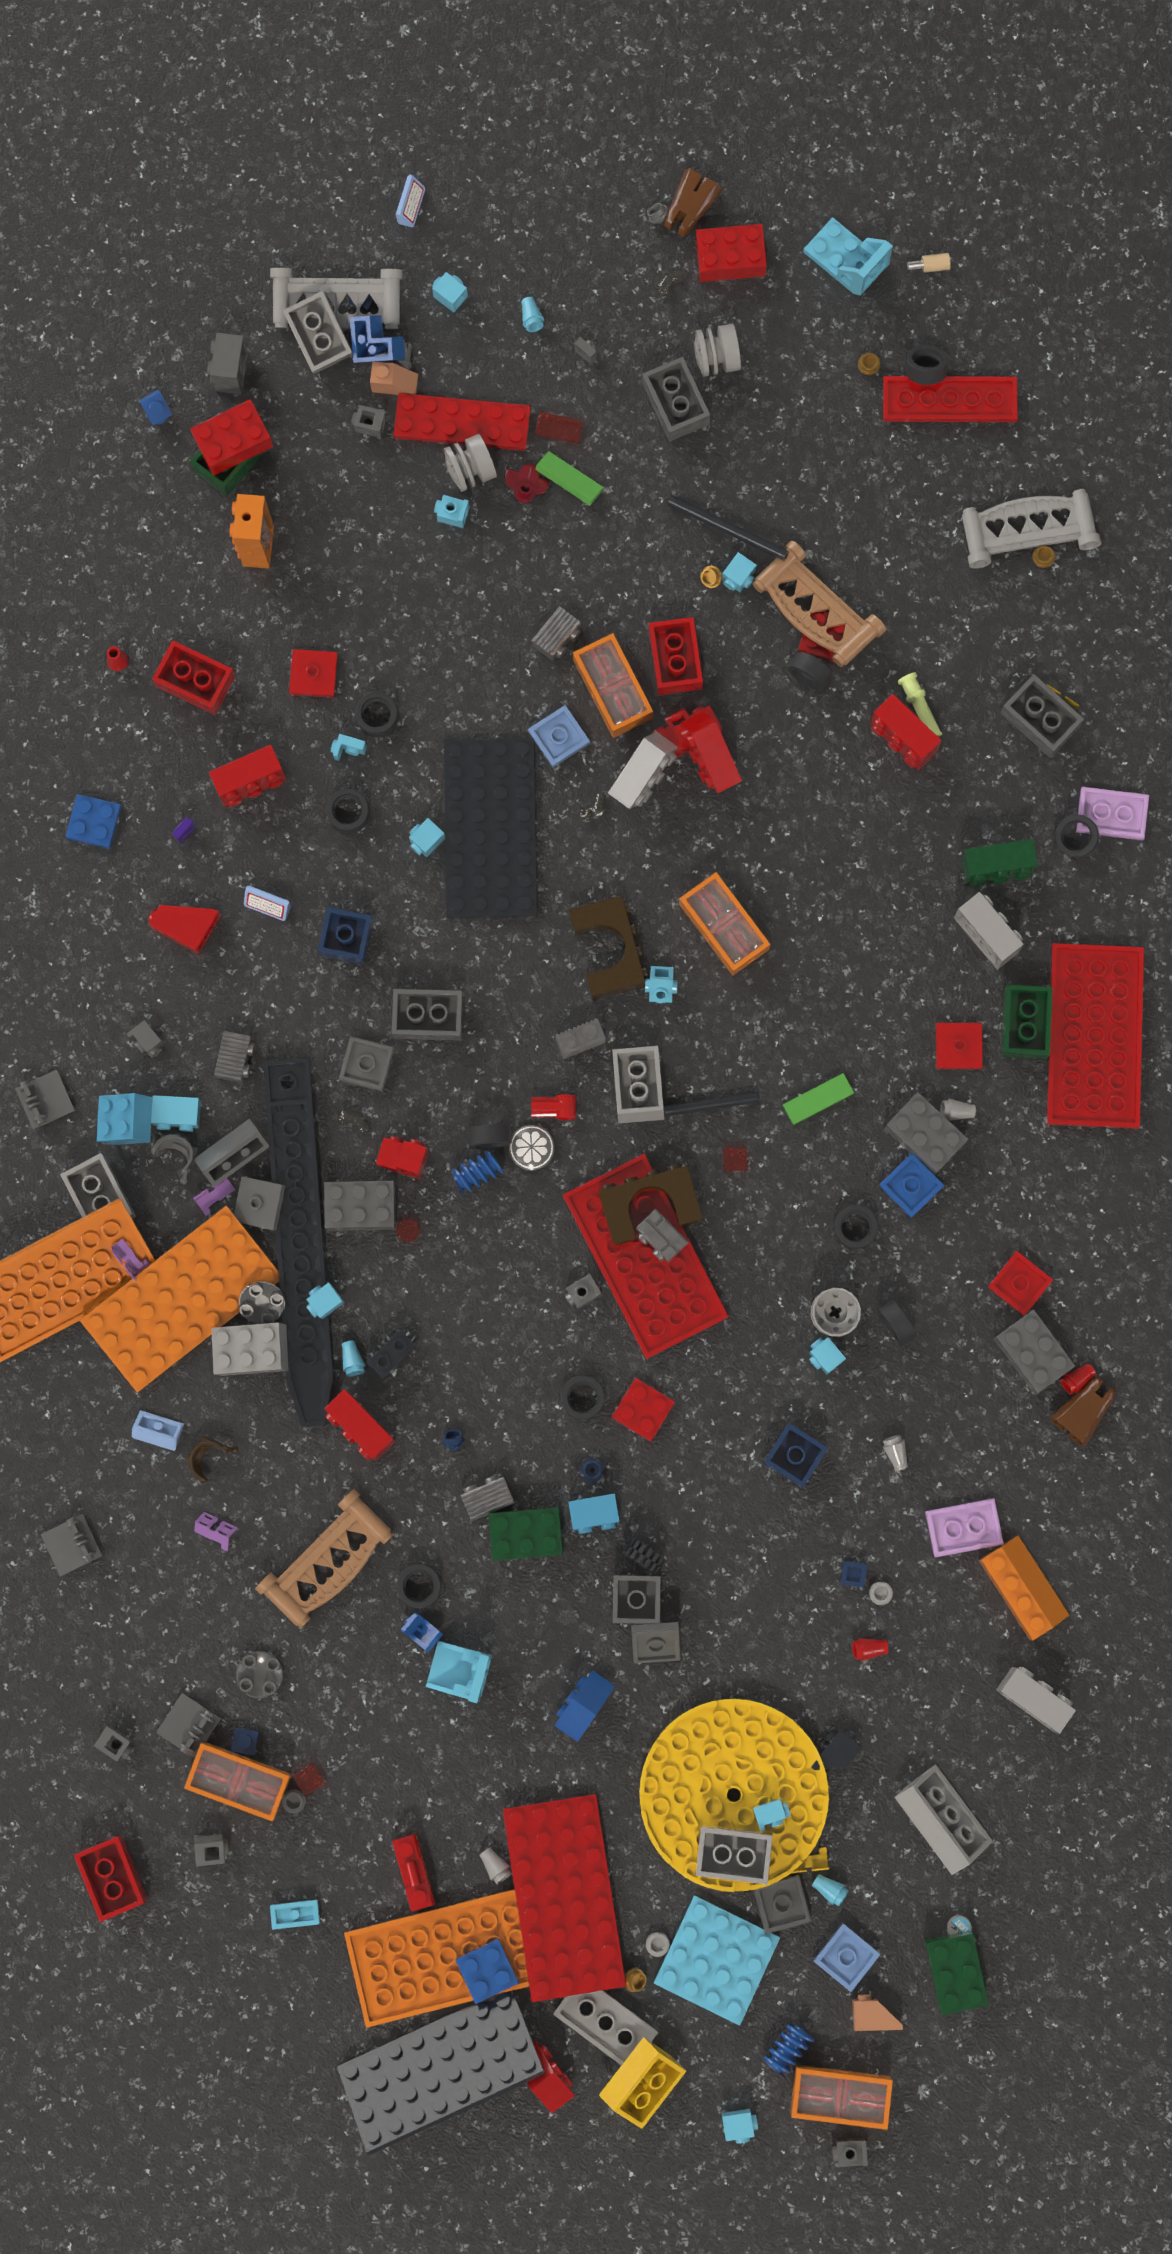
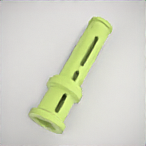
[898,672,942,736]

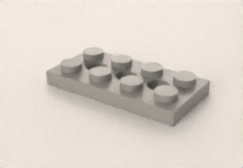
[553,1990,658,2065]

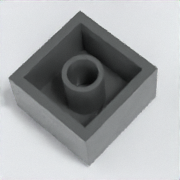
[207,333,248,395]
[613,1575,661,1624]

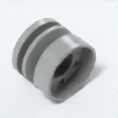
[694,324,741,377]
[444,434,497,492]
[810,1288,861,1336]

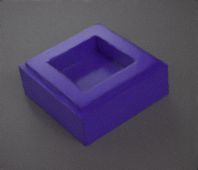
[172,817,196,844]

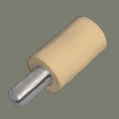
[907,253,950,273]

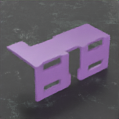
[193,1178,235,1216]
[111,1239,150,1281]
[195,1512,237,1552]

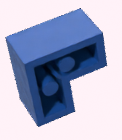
[350,315,405,363]
[554,1670,615,1742]

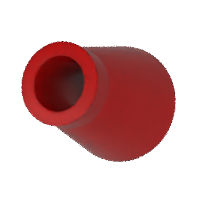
[106,646,129,671]
[1060,1363,1096,1395]
[852,1638,888,1662]

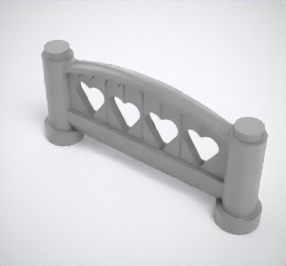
[270,268,403,331]
[962,489,1101,568]

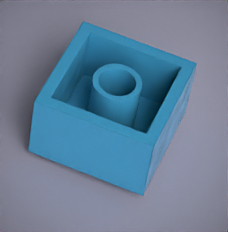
[97,1093,152,1145]
[568,1494,620,1534]

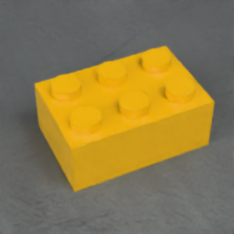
[599,2037,686,2129]

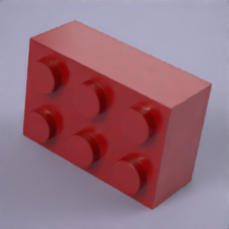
[696,224,766,282]
[190,399,273,476]
[649,617,703,695]
[152,640,236,715]
[870,694,942,771]
[680,711,742,793]
[209,745,286,807]
[324,1389,396,1461]
[74,1834,148,1922]

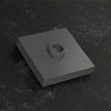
[338,1036,395,1092]
[234,1176,285,1230]
[631,1622,680,1664]
[753,1875,811,1934]

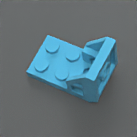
[803,217,893,296]
[426,1641,492,1703]

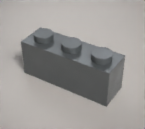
[194,1119,270,1187]

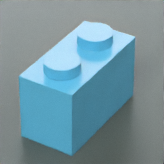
[151,1096,201,1132]

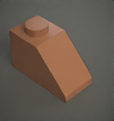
[370,361,418,395]
[852,1994,903,2031]

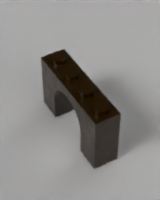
[569,896,648,1000]
[598,1164,703,1246]

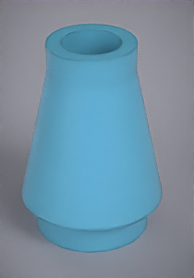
[521,297,544,332]
[342,1341,366,1377]
[812,1874,849,1906]

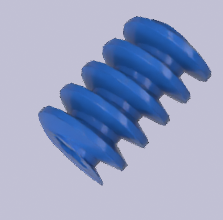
[452,1150,503,1196]
[763,2024,814,2078]

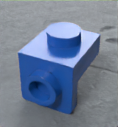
[139,390,172,425]
[401,1612,443,1653]

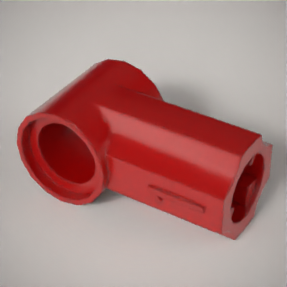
[531,1095,576,1120]

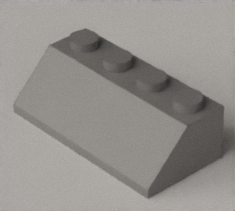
[895,1764,993,1875]

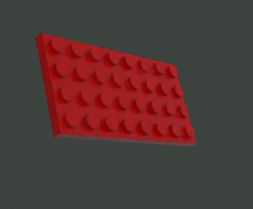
[1047,943,1144,1129]
[563,1154,728,1359]
[502,1794,626,2002]

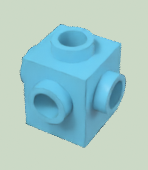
[645,966,678,1003]

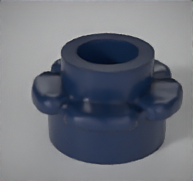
[443,1429,465,1450]
[581,1459,604,1482]

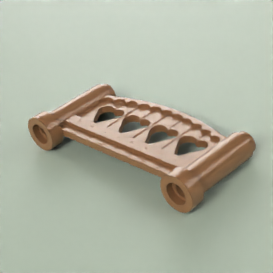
[752,540,886,667]
[255,1489,394,1628]

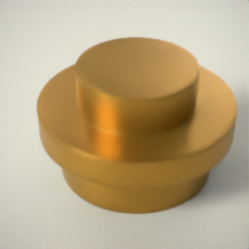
[858,353,880,375]
[1032,546,1055,568]
[701,566,722,588]
[625,1968,646,1992]

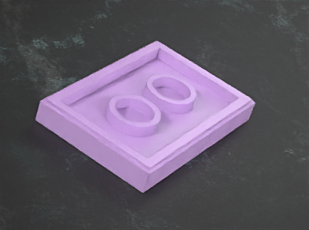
[1076,787,1149,840]
[925,1498,1004,1558]

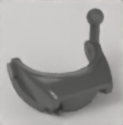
[151,1134,198,1184]

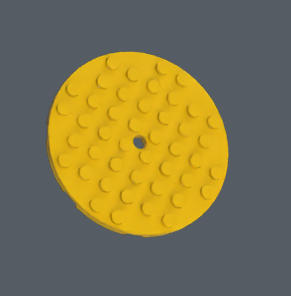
[639,1699,829,1892]

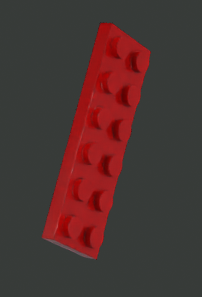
[883,376,1017,422]
[393,393,531,451]

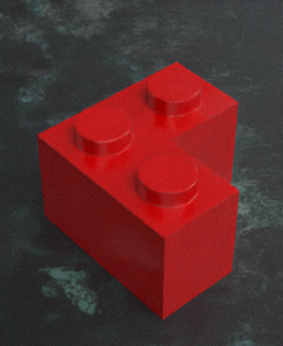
[376,1136,429,1179]
[527,2040,575,2113]

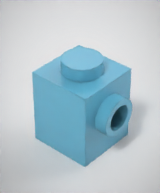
[432,272,468,312]
[722,552,756,592]
[409,818,445,857]
[306,1283,345,1319]
[809,1337,846,1375]
[722,2109,758,2143]

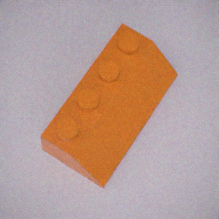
[979,1535,1069,1640]

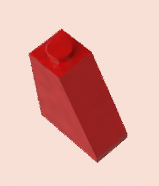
[148,905,221,955]

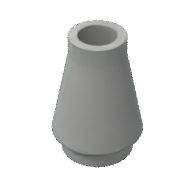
[940,1098,976,1121]
[883,1435,909,1471]
[479,1847,512,1884]

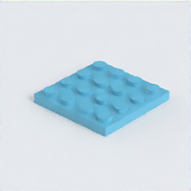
[654,1895,780,2026]

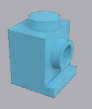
[434,495,470,528]
[753,1798,791,1831]

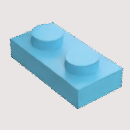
[270,1899,320,1930]

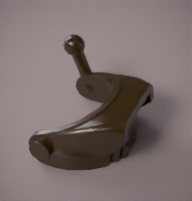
[186,1436,238,1484]

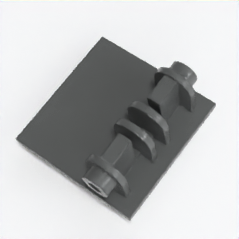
[15,1070,75,1130]
[41,1514,102,1577]
[156,1693,221,1758]

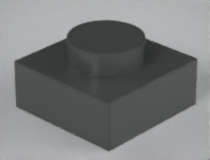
[574,337,597,365]

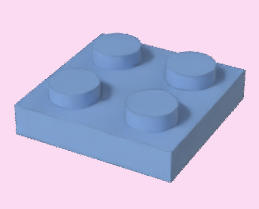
[528,705,590,768]
[813,1923,881,1992]

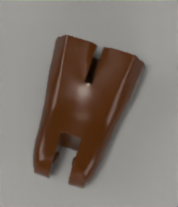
[664,168,722,237]
[1050,1376,1116,1447]

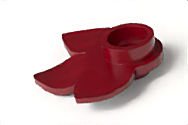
[505,463,549,503]

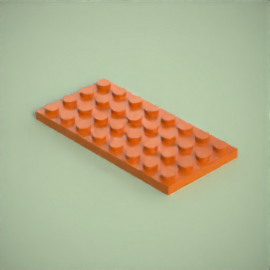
[0,1198,155,1362]
[79,1206,279,1393]
[344,1889,529,2028]

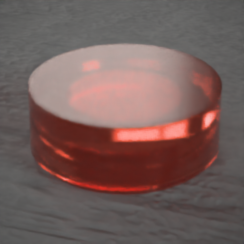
[396,1219,420,1243]

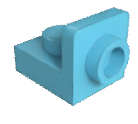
[331,734,367,761]

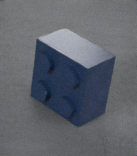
[318,907,374,965]
[763,1423,828,1488]

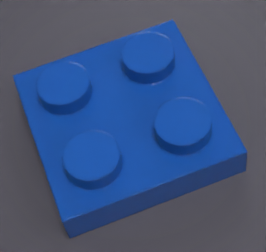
[66,794,122,849]
[879,1153,944,1218]
[455,1938,519,2004]

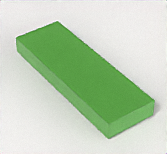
[535,451,603,505]
[783,1073,854,1126]

